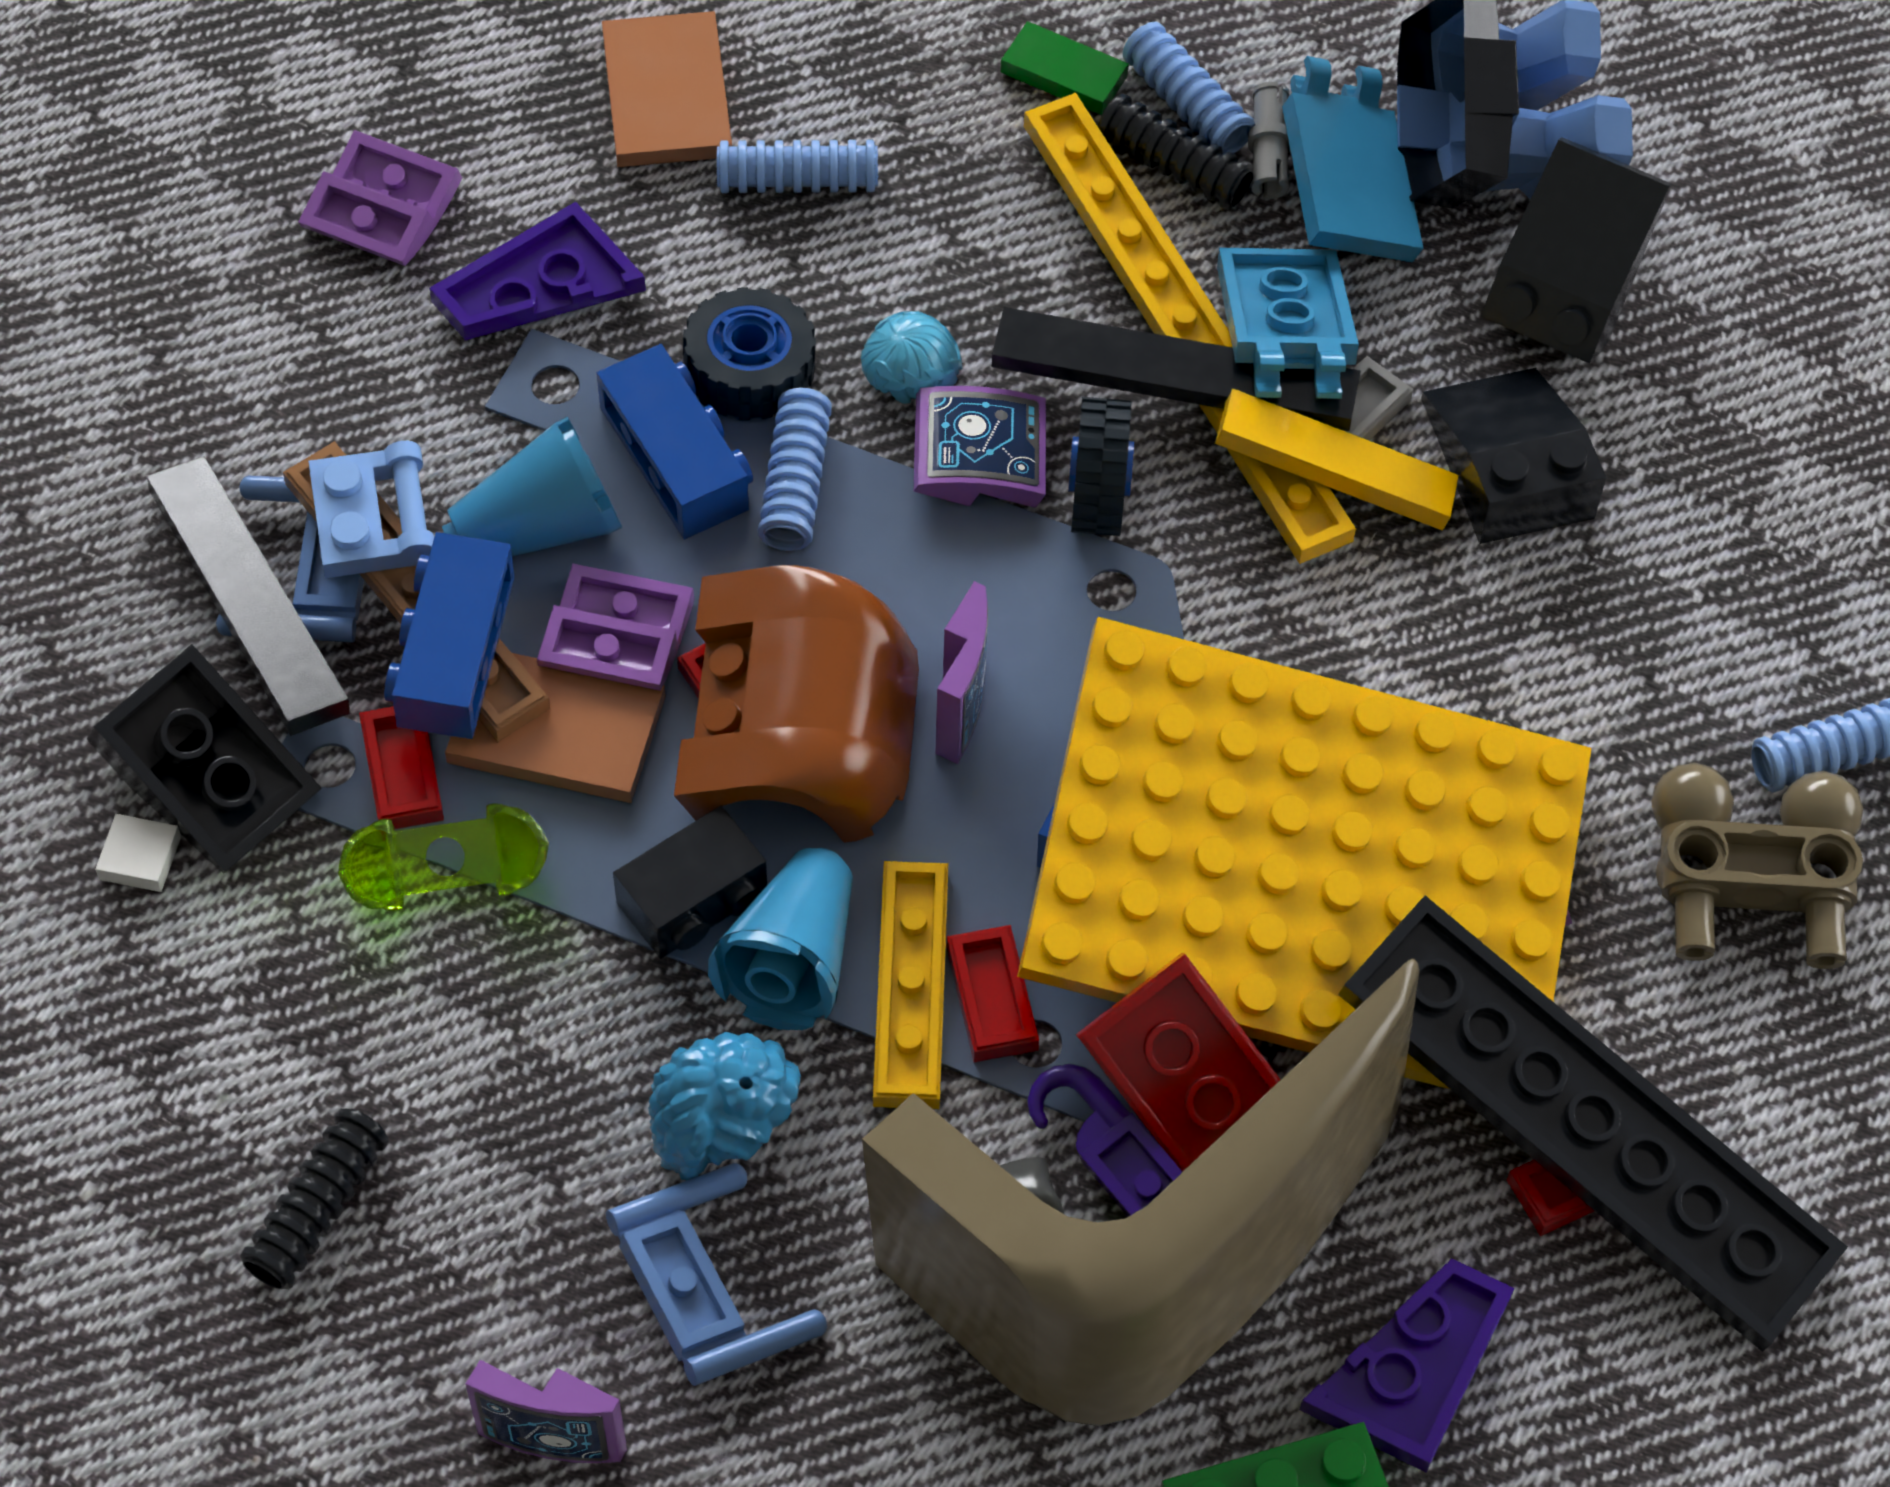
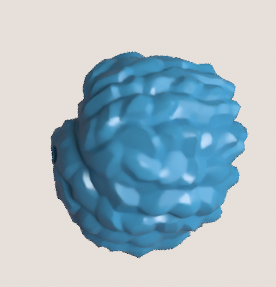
[648,1032,801,1181]

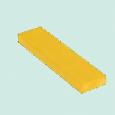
[1215,388,1459,531]
[873,861,949,1109]

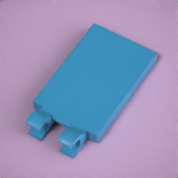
[1282,56,1424,262]
[1217,248,1359,399]

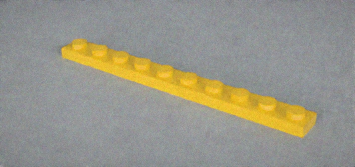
[1024,93,1356,564]

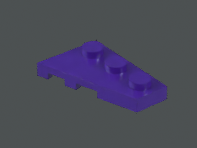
[429,201,646,340]
[1299,1258,1515,1473]

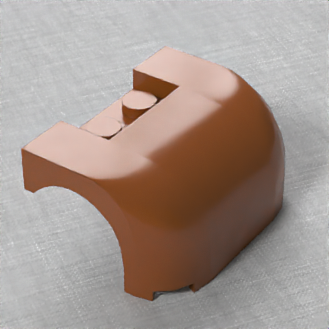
[674,565,919,843]

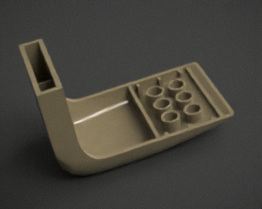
[862,959,1419,1426]

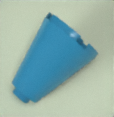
[442,416,623,557]
[708,848,853,1030]

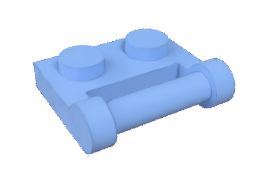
[308,440,434,578]

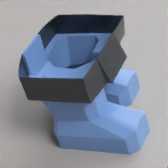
[1397,0,1633,209]

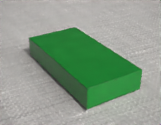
[1000,21,1129,115]

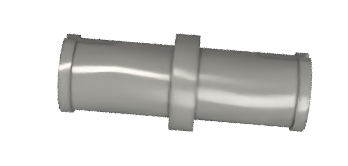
[1248,82,1291,199]

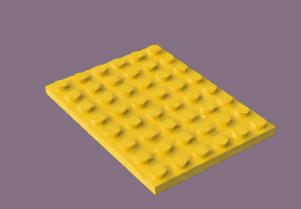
[1017,617,1592,1089]

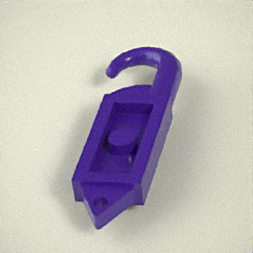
[1027,1064,1182,1217]

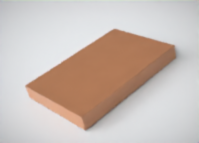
[602,11,732,167]
[445,653,666,803]

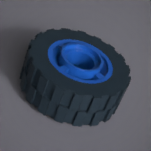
[683,287,816,420]
[1068,397,1134,536]

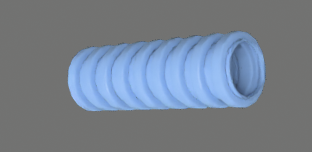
[1122,22,1255,155]
[717,139,878,193]
[758,388,832,551]
[1751,698,1890,793]

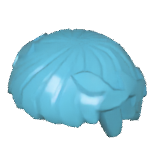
[861,311,962,404]

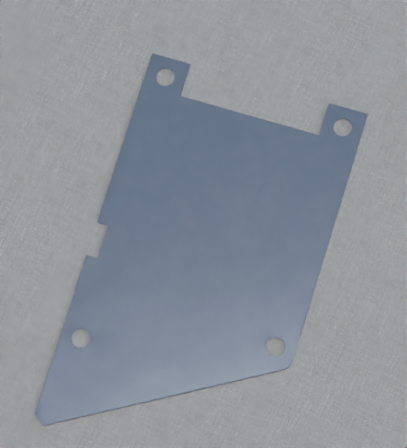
[282,328,1255,1137]

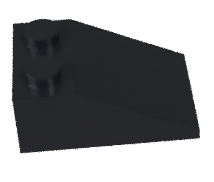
[1481,137,1672,364]
[1421,367,1607,544]
[87,644,322,874]

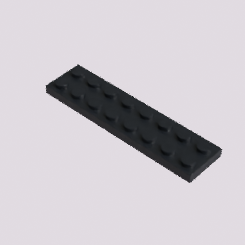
[1338,895,1848,1352]

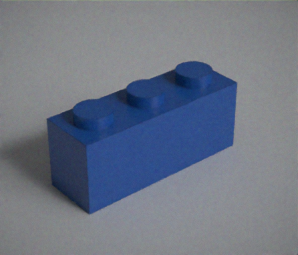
[596,343,753,540]
[384,532,514,739]

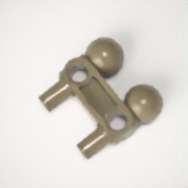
[1651,762,1863,969]

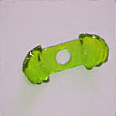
[338,803,549,911]

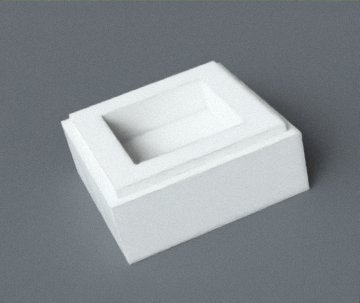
[95,814,181,892]

